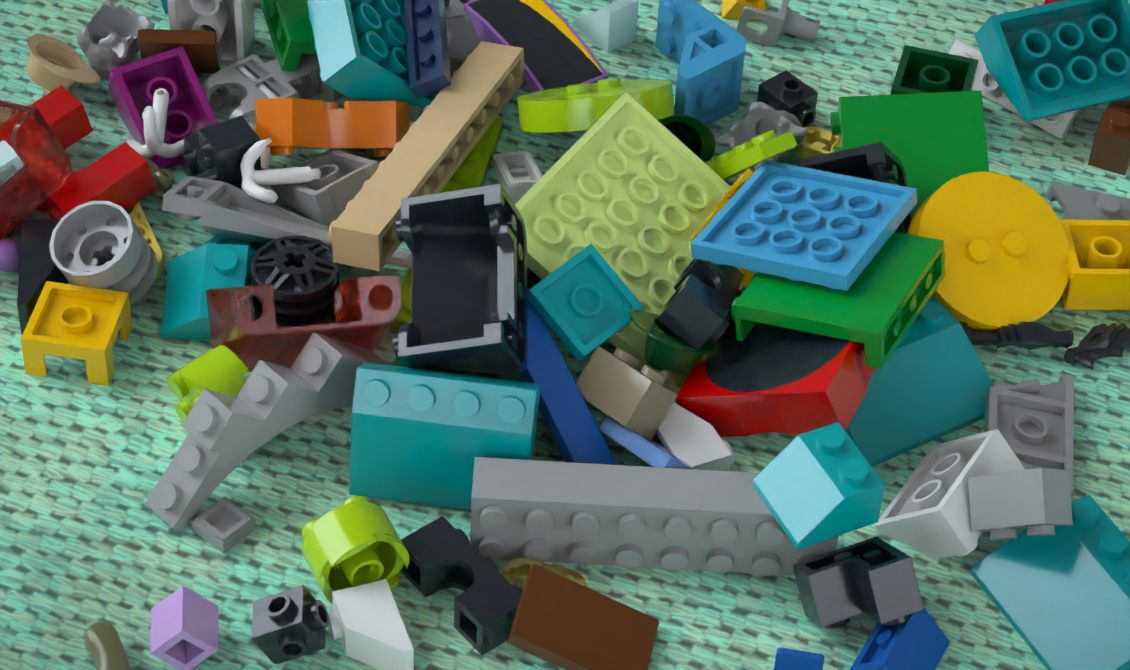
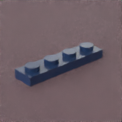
[404,0,451,99]

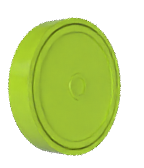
[517,78,675,133]

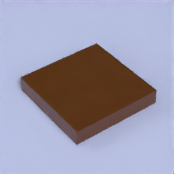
[137,29,222,74]

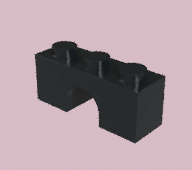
[657,258,745,351]
[400,516,523,655]

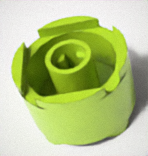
[166,345,249,422]
[301,495,410,603]

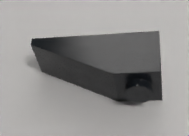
[17,219,69,334]

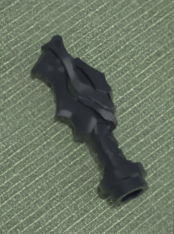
[960,322,1074,350]
[1064,323,1130,369]

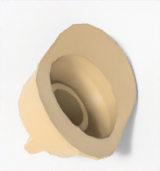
[26,34,100,94]

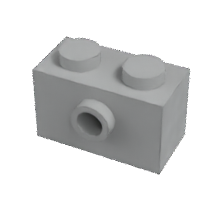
[968,468,1073,540]

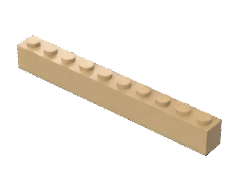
[328,41,524,271]

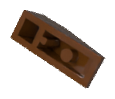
[1088,98,1130,175]

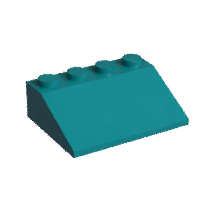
[307,0,435,107]
[974,0,1130,122]
[846,298,994,467]
[349,362,541,510]
[970,495,1130,670]

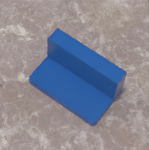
[850,607,949,670]

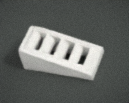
[492,152,543,204]

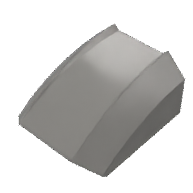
[269,149,379,227]

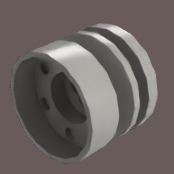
[49,201,158,306]

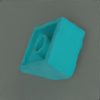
[160,243,252,342]
[752,422,885,550]

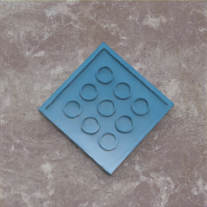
[691,160,917,291]

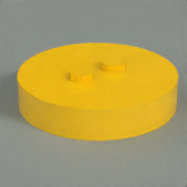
[907,172,1070,330]

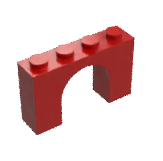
[0,85,158,219]

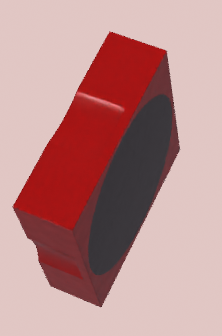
[675,317,877,437]

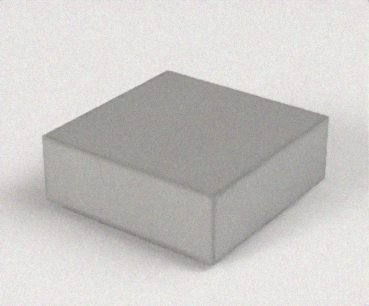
[191,497,256,554]

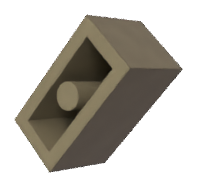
[576,346,678,440]

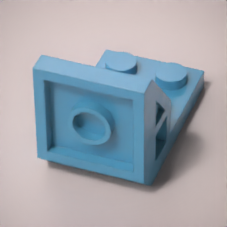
[655,0,746,125]

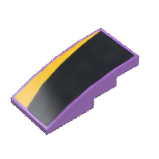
[463,0,609,92]

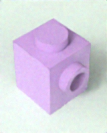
[150,586,219,670]

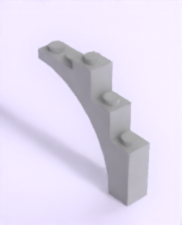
[145,332,389,530]

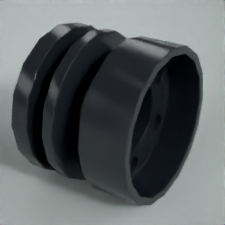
[251,235,340,346]

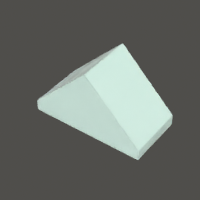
[572,0,639,54]

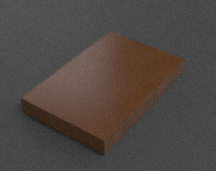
[508,563,659,670]

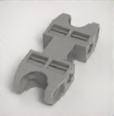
[202,53,346,127]

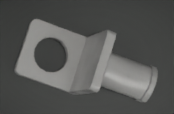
[736,0,821,47]

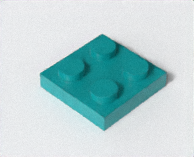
[527,244,645,362]

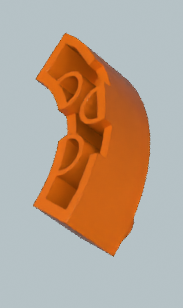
[255,98,410,158]

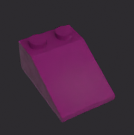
[108,46,218,169]

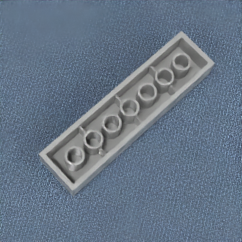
[470,457,839,576]

